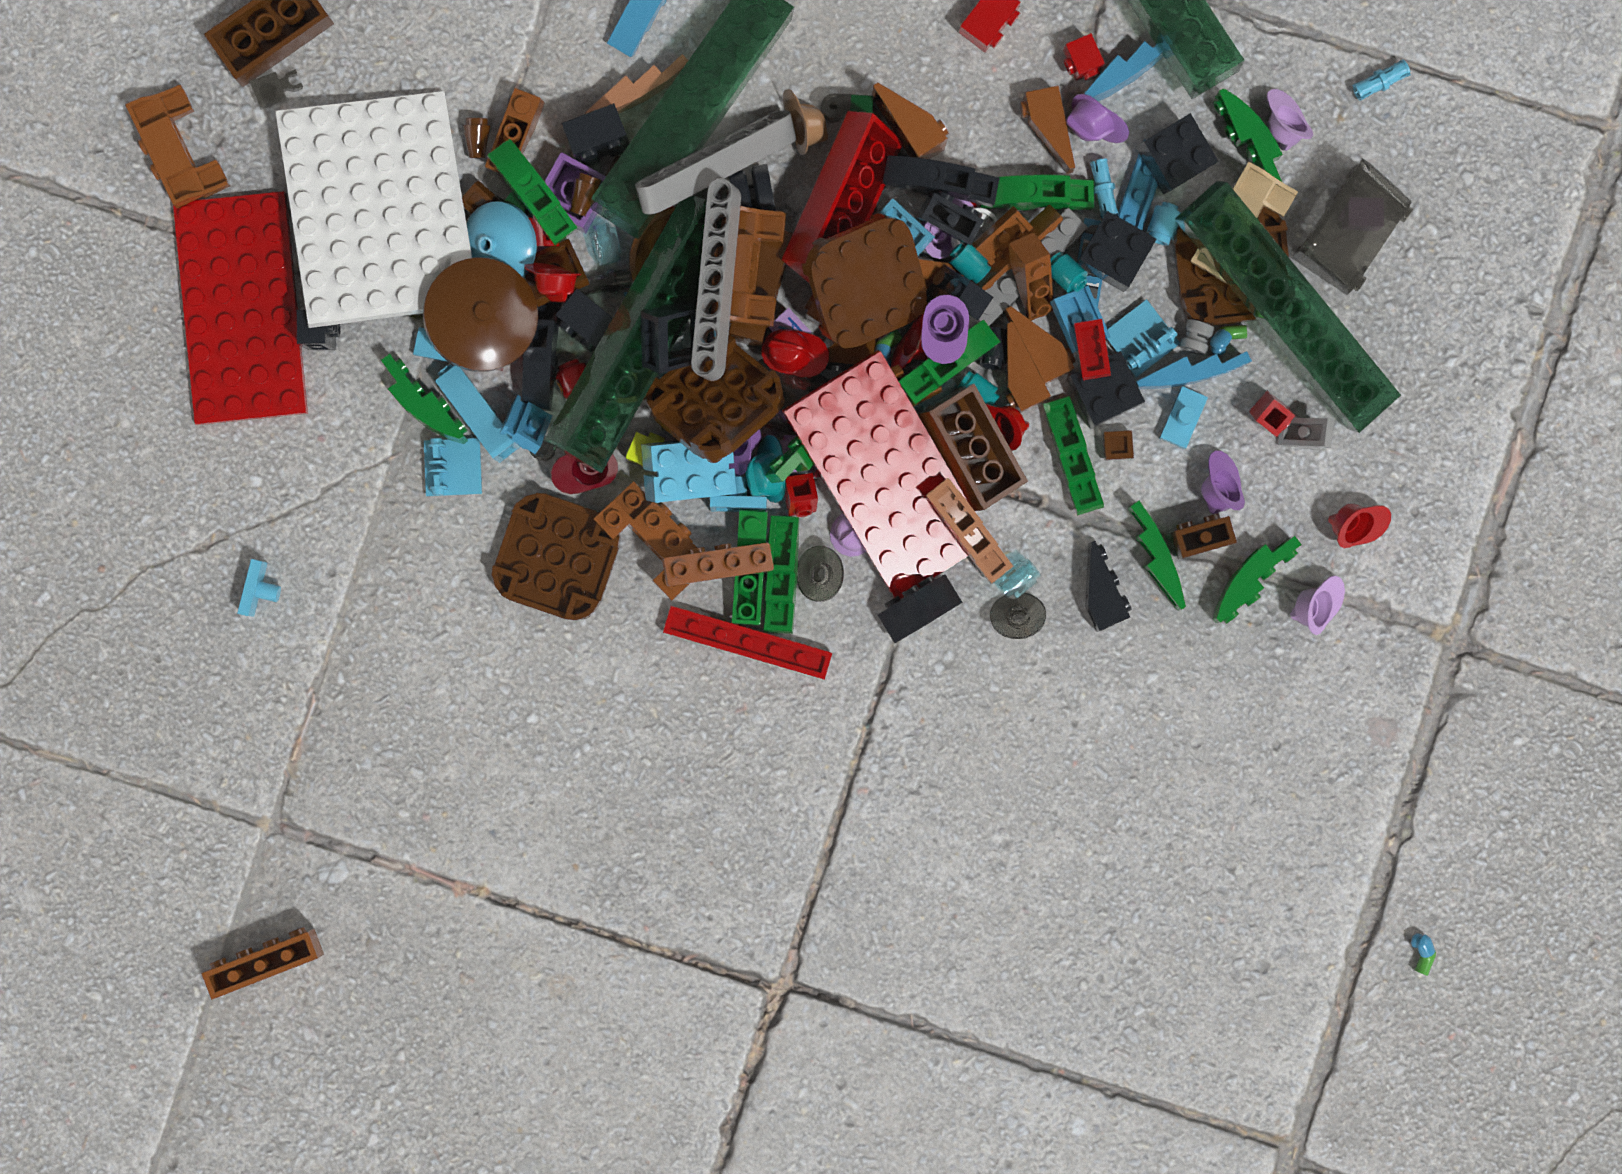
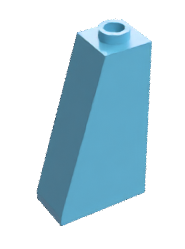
[435,364,520,463]

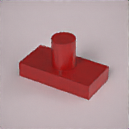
[1074,319,1111,380]

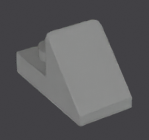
[1278,418,1334,450]

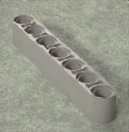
[635,110,796,214]
[691,178,741,381]

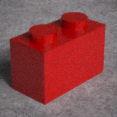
[959,0,1021,53]

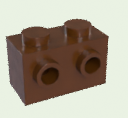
[1170,513,1237,560]

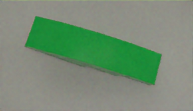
[1043,396,1104,516]
[1127,500,1186,611]
[764,516,800,634]

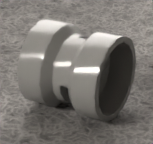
[1179,320,1214,355]

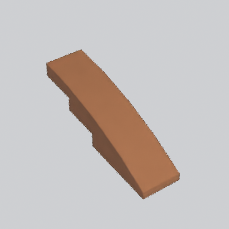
[585,54,691,114]
[926,478,1013,584]

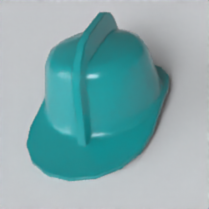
[745,435,786,503]

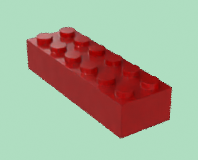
[782,111,904,284]

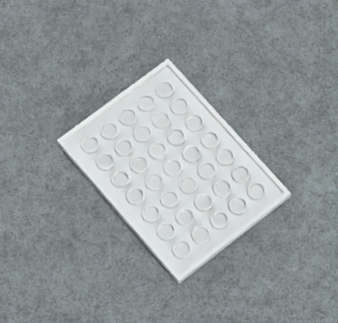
[276,91,472,328]

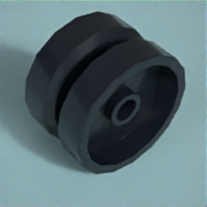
[729,164,776,211]

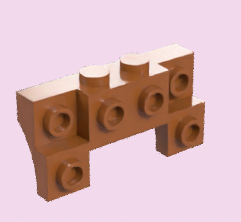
[125,85,230,208]
[711,206,786,327]
[593,481,697,601]

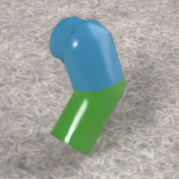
[1210,325,1247,355]
[874,329,902,366]
[1411,933,1436,976]

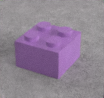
[544,152,613,234]

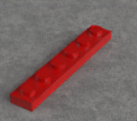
[663,606,832,680]

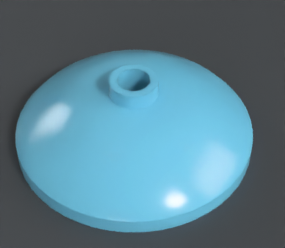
[466,202,537,278]

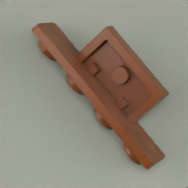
[970,205,1063,291]
[662,543,774,586]

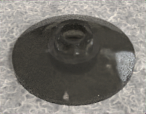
[797,546,844,602]
[990,592,1046,639]

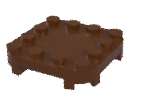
[1173,207,1295,326]
[802,213,928,348]
[646,335,785,463]
[491,493,621,621]

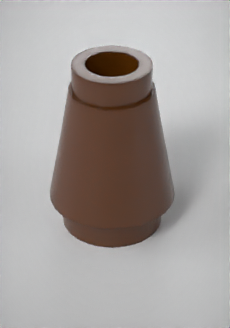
[463,118,491,158]
[570,172,601,217]

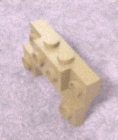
[1191,162,1298,291]

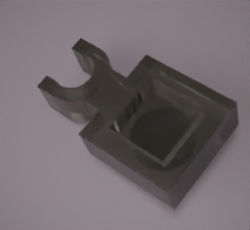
[249,69,303,110]

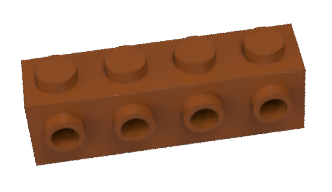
[201,926,324,1000]

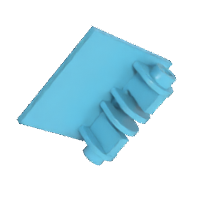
[1107,300,1180,377]
[424,438,482,496]

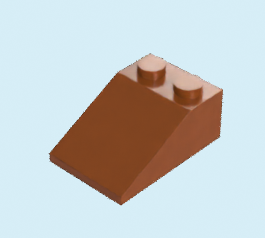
[872,83,949,159]

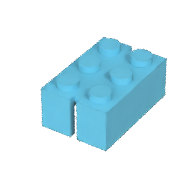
[641,440,736,503]

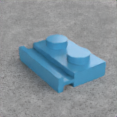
[1050,286,1111,353]
[500,395,552,454]

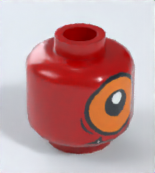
[555,359,591,403]

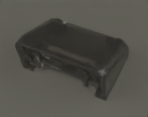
[1291,158,1413,295]

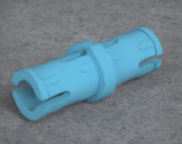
[1352,59,1411,101]
[1090,159,1118,218]

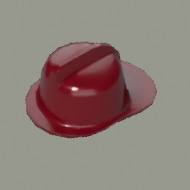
[551,445,618,494]

